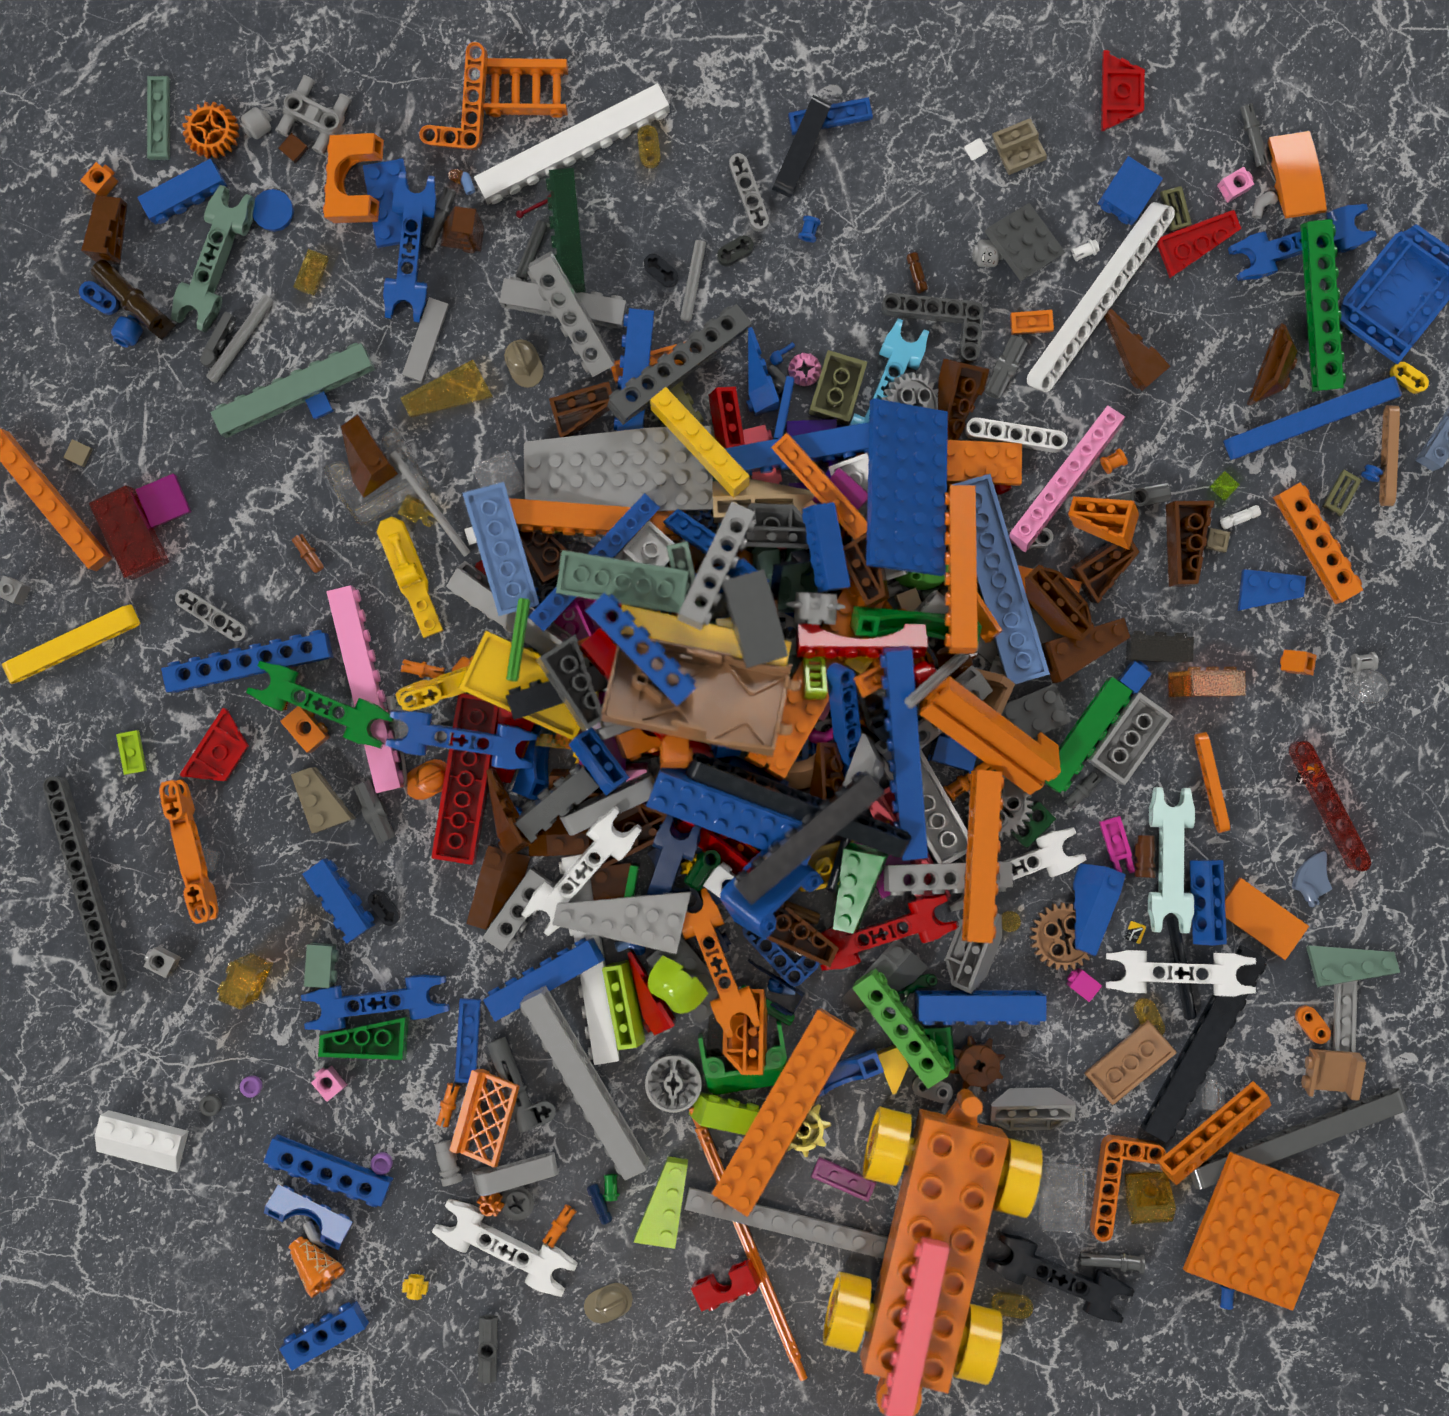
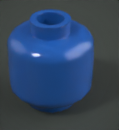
[111,315,143,348]

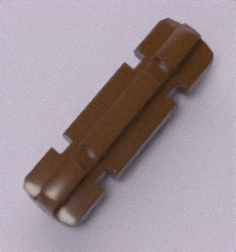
[907,252,928,293]

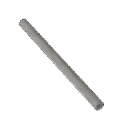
[389,451,470,557]

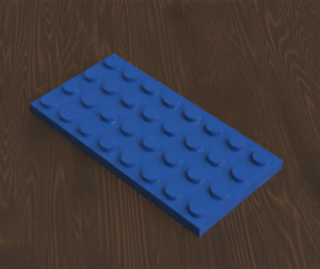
[866,398,948,576]

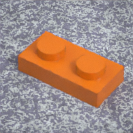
[1010,310,1054,335]

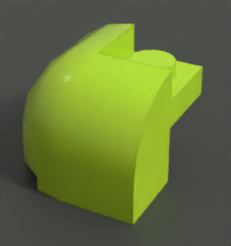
[648,955,709,1014]

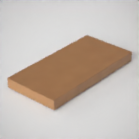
[1084,1020,1177,1105]

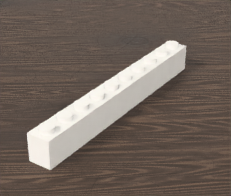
[474,83,670,205]
[559,854,620,1065]

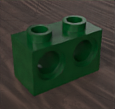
[1011,801,1056,848]

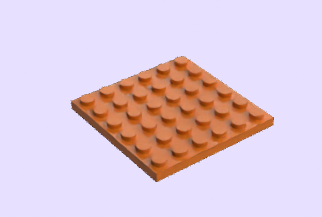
[1183,1152,1340,1311]

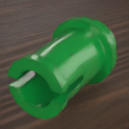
[603,1174,619,1201]

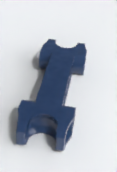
[647,814,702,950]

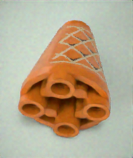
[288,1236,345,1298]

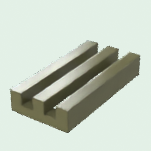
[1160,186,1192,233]
[1322,470,1362,516]

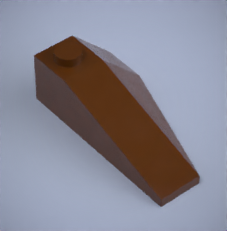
[341,414,398,498]
[810,742,845,801]
[466,844,531,930]

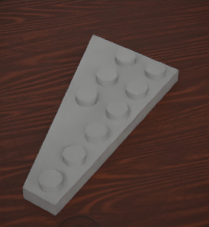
[552,891,691,954]

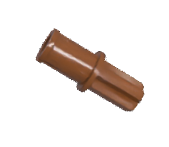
[292,534,324,573]

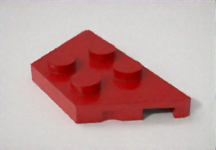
[1101,50,1145,131]
[179,708,249,781]

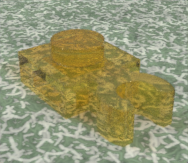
[397,494,435,527]

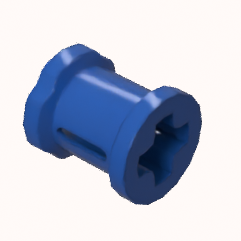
[798,216,821,243]

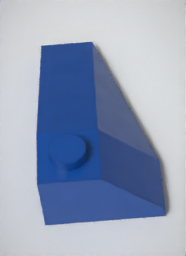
[746,327,779,417]
[1073,863,1126,956]

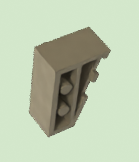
[291,767,356,834]

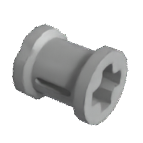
[1351,651,1379,672]

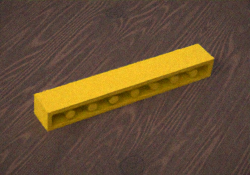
[621,604,792,667]

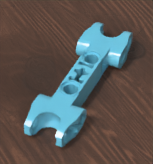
[849,318,929,426]

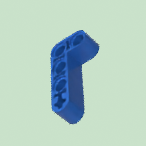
[742,927,819,986]

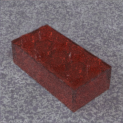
[89,485,170,580]

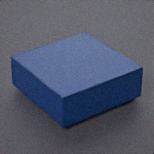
[305,391,334,420]

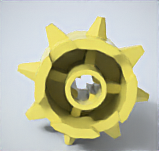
[787,1104,831,1157]

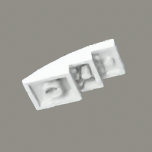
[615,521,675,566]

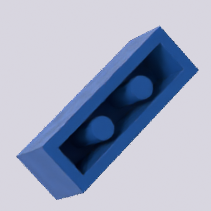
[569,727,629,796]

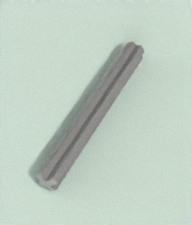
[206,295,274,383]
[904,654,969,708]

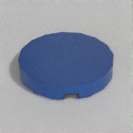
[253,189,294,232]

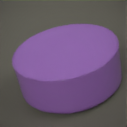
[240,1075,262,1098]
[371,1152,393,1175]

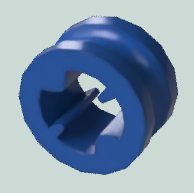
[1361,465,1383,482]

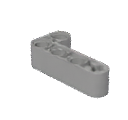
[472,1152,559,1196]

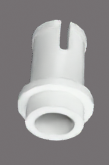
[1071,239,1100,262]

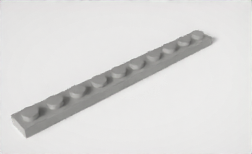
[684,1187,888,1259]

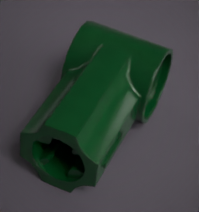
[684,850,721,891]

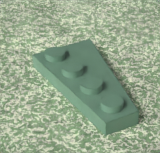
[1306,945,1400,988]

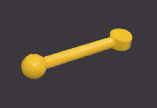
[799,857,831,892]

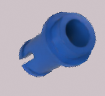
[1220,1284,1237,1310]

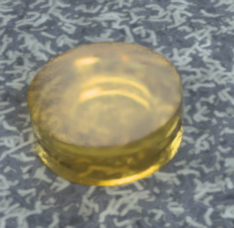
[1001,911,1021,932]

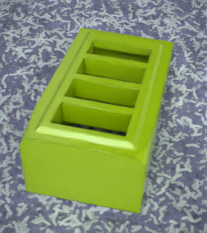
[803,657,827,699]

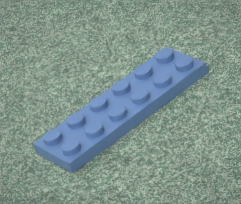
[462,481,539,616]

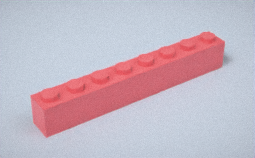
[881,1237,949,1416]

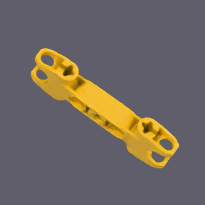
[395,647,539,711]

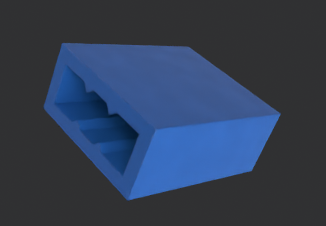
[1097,156,1163,225]

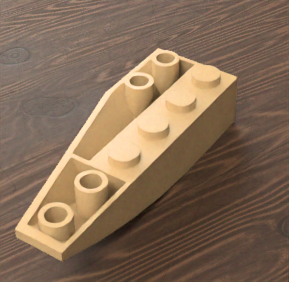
[712,479,816,523]

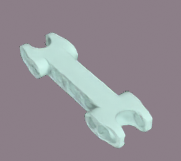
[1148,787,1195,933]

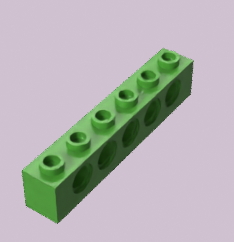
[852,968,951,1089]

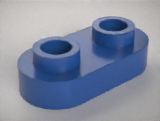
[79,281,119,315]

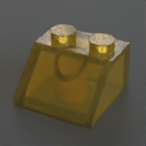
[1125,1172,1176,1224]

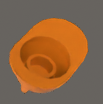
[407,759,447,800]

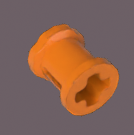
[1100,448,1128,474]

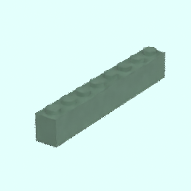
[210,343,375,438]

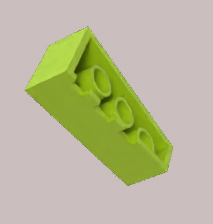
[633,1156,688,1249]

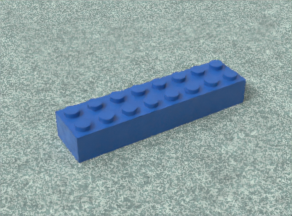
[646,768,811,866]

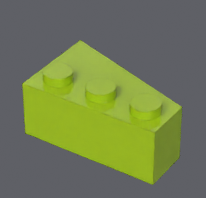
[689,1092,760,1135]

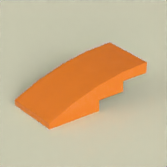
[1267,131,1327,219]

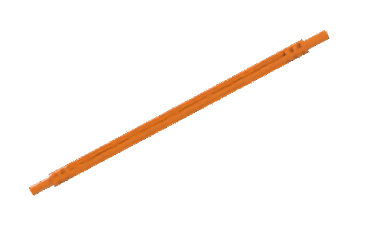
[689,1107,808,1381]

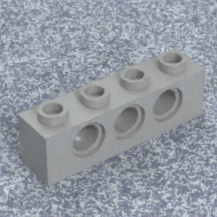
[482,868,552,952]

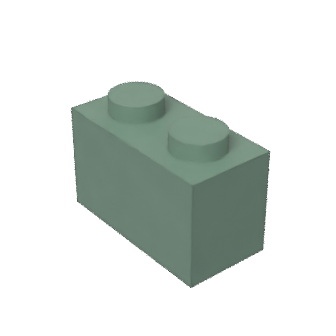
[304,943,339,988]

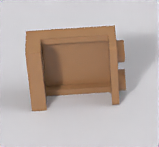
[977,669,1015,714]

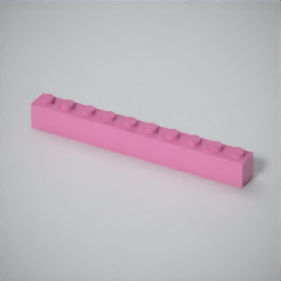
[326,585,404,793]

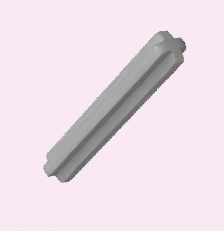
[680,240,706,321]

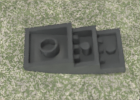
[722,569,788,669]

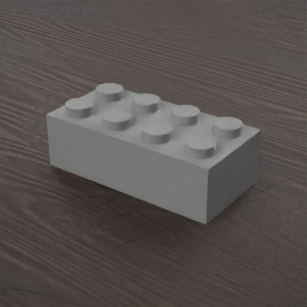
[1086,692,1173,785]

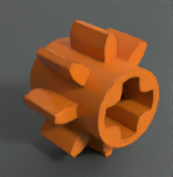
[477,1193,505,1217]

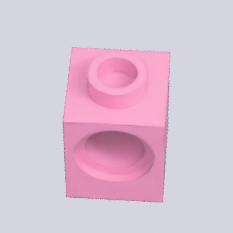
[1217,167,1254,203]
[311,1066,347,1102]

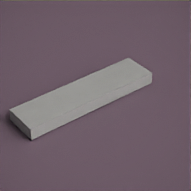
[402,297,450,383]
[1332,981,1357,1052]

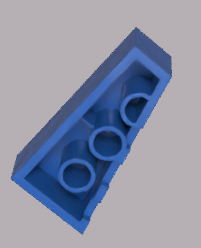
[302,858,375,944]

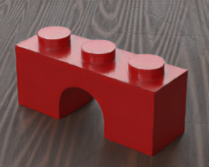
[691,1259,761,1312]

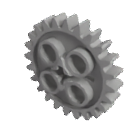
[882,372,938,410]
[965,775,1034,840]

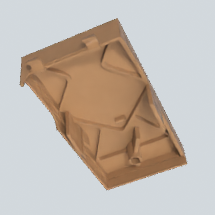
[601,633,801,757]

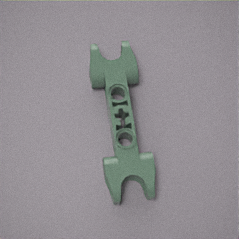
[171,185,255,333]

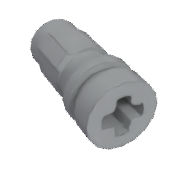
[434,1140,463,1186]

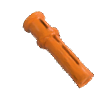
[943,762,994,802]

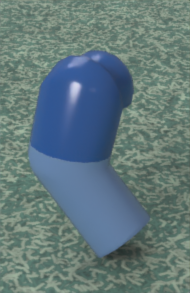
[614,941,646,956]
[767,978,795,995]

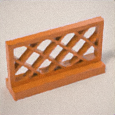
[449,1069,520,1168]

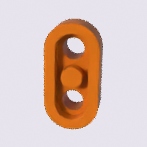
[1295,1005,1331,1044]

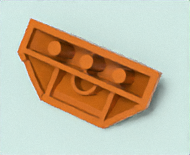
[723,989,767,1075]

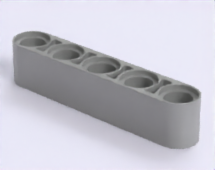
[559,772,655,835]

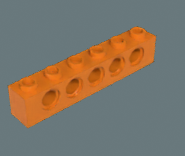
[1273,482,1363,604]
[1158,1081,1271,1185]

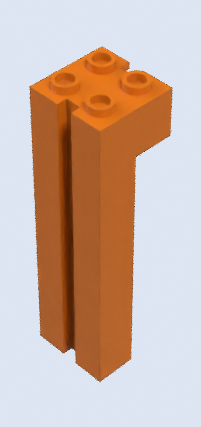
[919,676,1061,795]

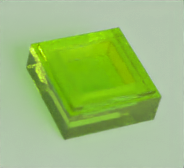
[1209,471,1240,501]

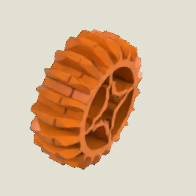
[182,102,239,159]

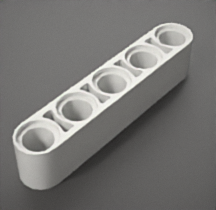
[964,418,1067,453]

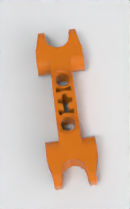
[159,779,219,924]
[682,888,761,1038]

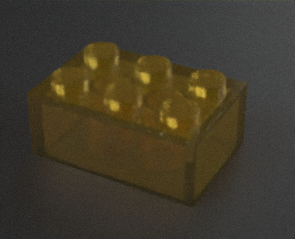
[217,953,273,1010]

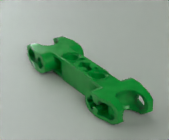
[246,661,394,749]

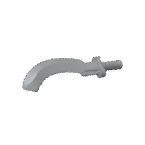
[386,696,408,797]

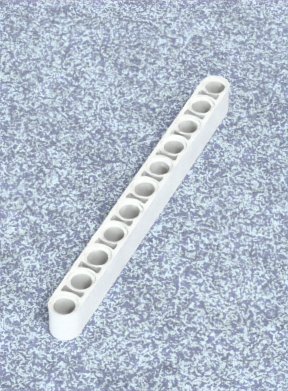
[1027,202,1175,392]

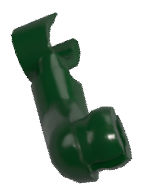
[897,974,938,1004]

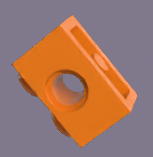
[280,706,330,753]

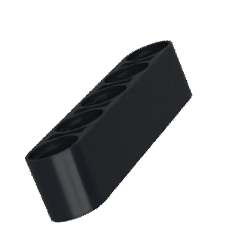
[772,95,832,198]

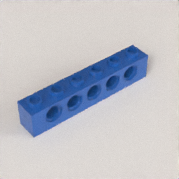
[586,593,696,707]
[263,1134,393,1207]

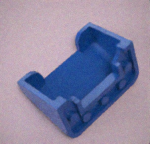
[720,850,824,940]

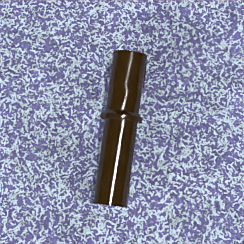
[91,260,176,340]

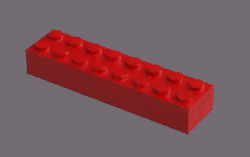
[431,693,499,865]

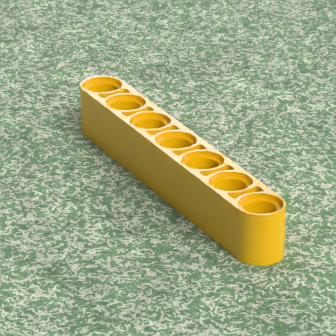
[2,604,141,684]

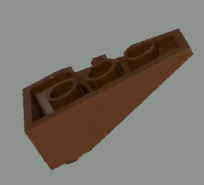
[1104,309,1171,391]
[938,359,990,440]
[486,769,534,855]

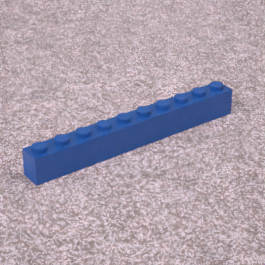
[880,646,928,861]

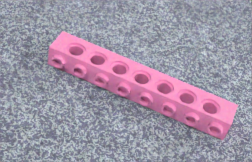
[1009,406,1125,553]

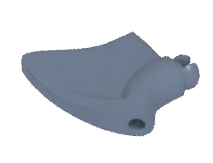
[1292,851,1332,907]

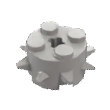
[786,592,845,624]

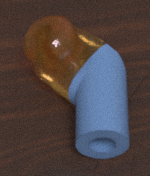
[448,169,475,195]

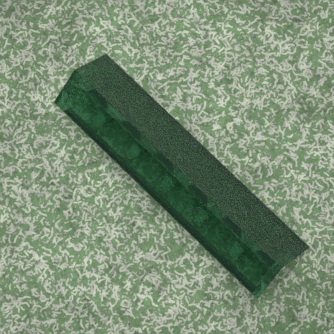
[546,168,586,293]

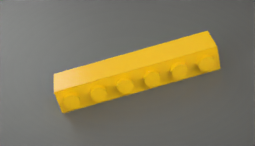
[650,387,750,498]

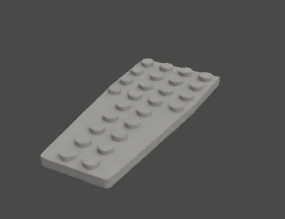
[524,426,713,511]

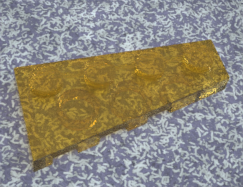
[400,360,493,417]

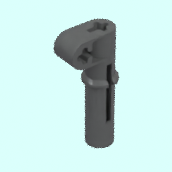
[486,1036,556,1133]

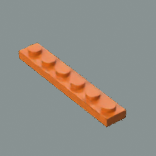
[771,433,867,540]

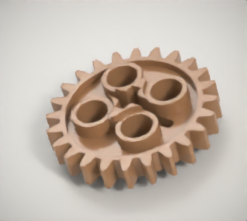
[1029,902,1090,971]

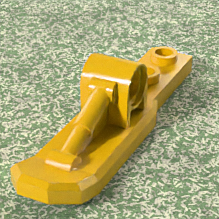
[377,517,444,638]

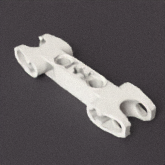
[521,805,642,936]
[944,827,1087,911]
[1106,950,1256,996]
[432,1198,578,1297]

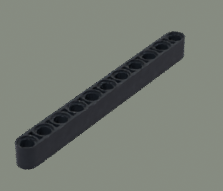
[686,753,912,857]

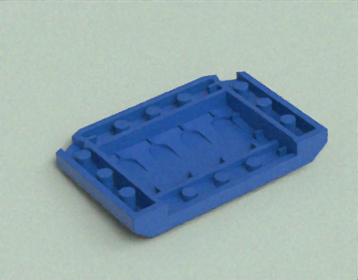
[1339,224,1449,365]

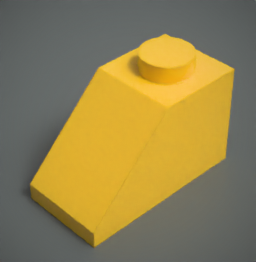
[876,1044,908,1094]

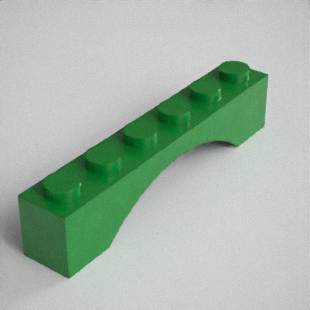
[850,606,982,643]

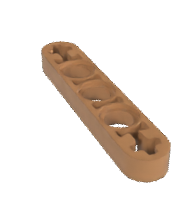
[1379,405,1400,506]

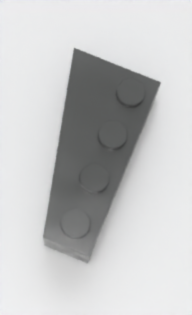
[536,635,602,731]
[515,763,599,843]

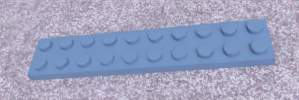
[949,474,1050,684]

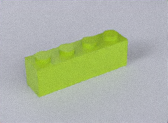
[602,960,646,1050]

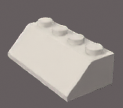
[95,1110,189,1172]

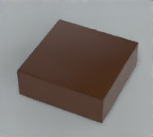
[278,133,309,163]

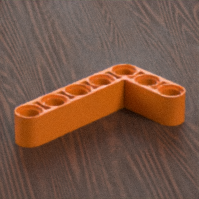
[419,42,488,150]
[1090,1135,1166,1242]

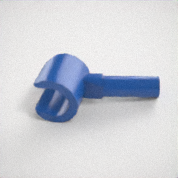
[770,342,795,366]

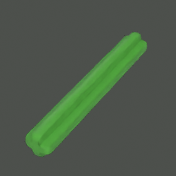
[506,598,530,682]

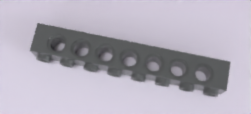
[607,304,752,425]

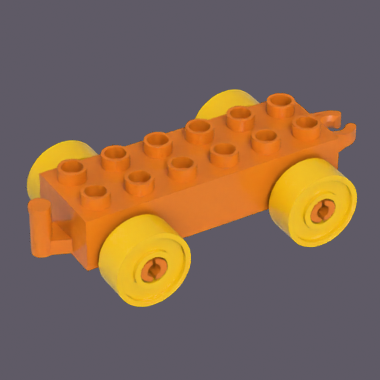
[823,1089,1042,1416]

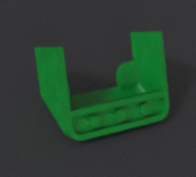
[698,1020,787,1095]

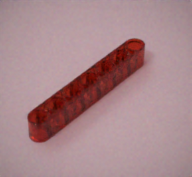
[1289,741,1371,872]

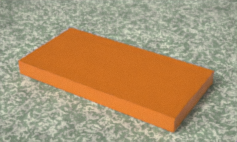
[1225,878,1309,960]

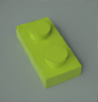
[116,730,147,775]

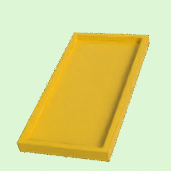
[459,630,597,740]

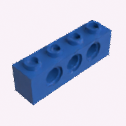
[1190,860,1227,946]
[279,1301,369,1371]

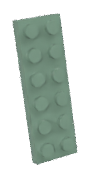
[556,550,690,613]

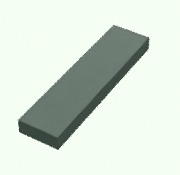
[147,76,170,160]

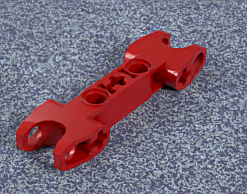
[820,894,959,971]

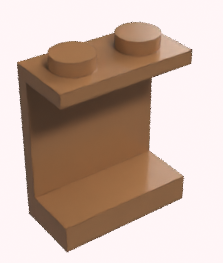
[1301,1049,1366,1100]

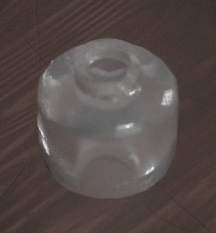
[1197,1080,1225,1111]

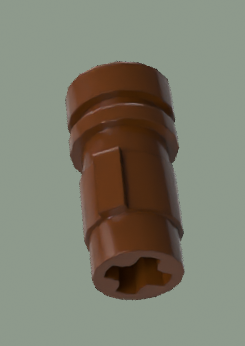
[1134,835,1156,878]

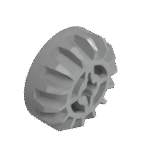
[645,1054,702,1113]

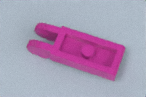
[1099,816,1135,873]

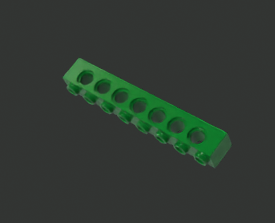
[1300,219,1346,392]

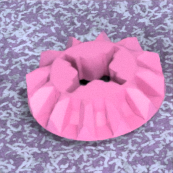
[788,353,821,386]

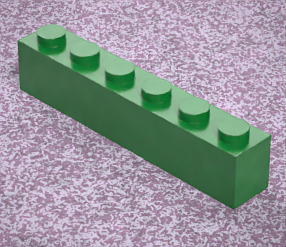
[1044,677,1132,793]

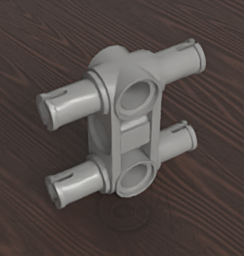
[275,75,352,155]

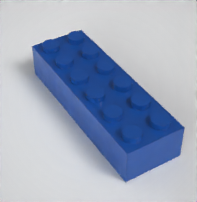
[915,990,1046,1025]

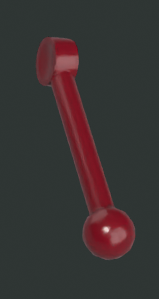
[516,194,555,218]

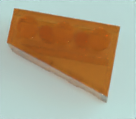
[1168,667,1246,697]

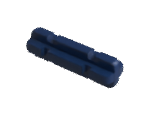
[587,1183,612,1225]

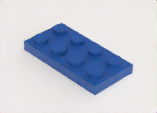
[363,159,417,248]

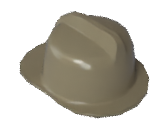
[504,339,544,388]
[584,1283,633,1324]

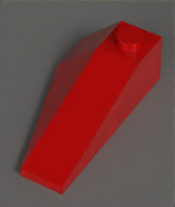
[628,950,676,1036]

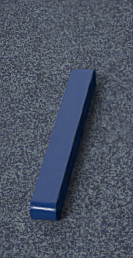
[1223,376,1402,460]

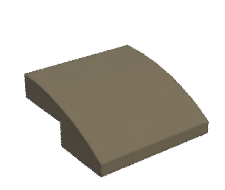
[992,118,1047,175]

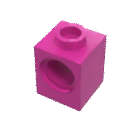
[1066,968,1102,1002]

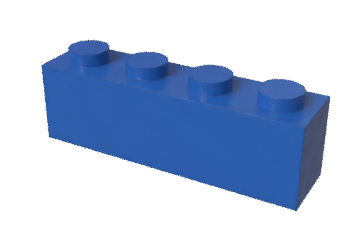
[137,158,228,225]
[802,502,851,593]

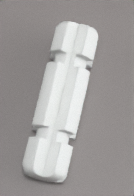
[1220,505,1261,529]

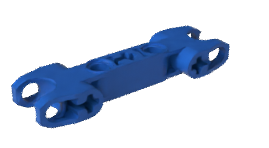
[383,172,437,323]
[1228,204,1377,281]
[386,710,537,769]
[301,974,450,1031]

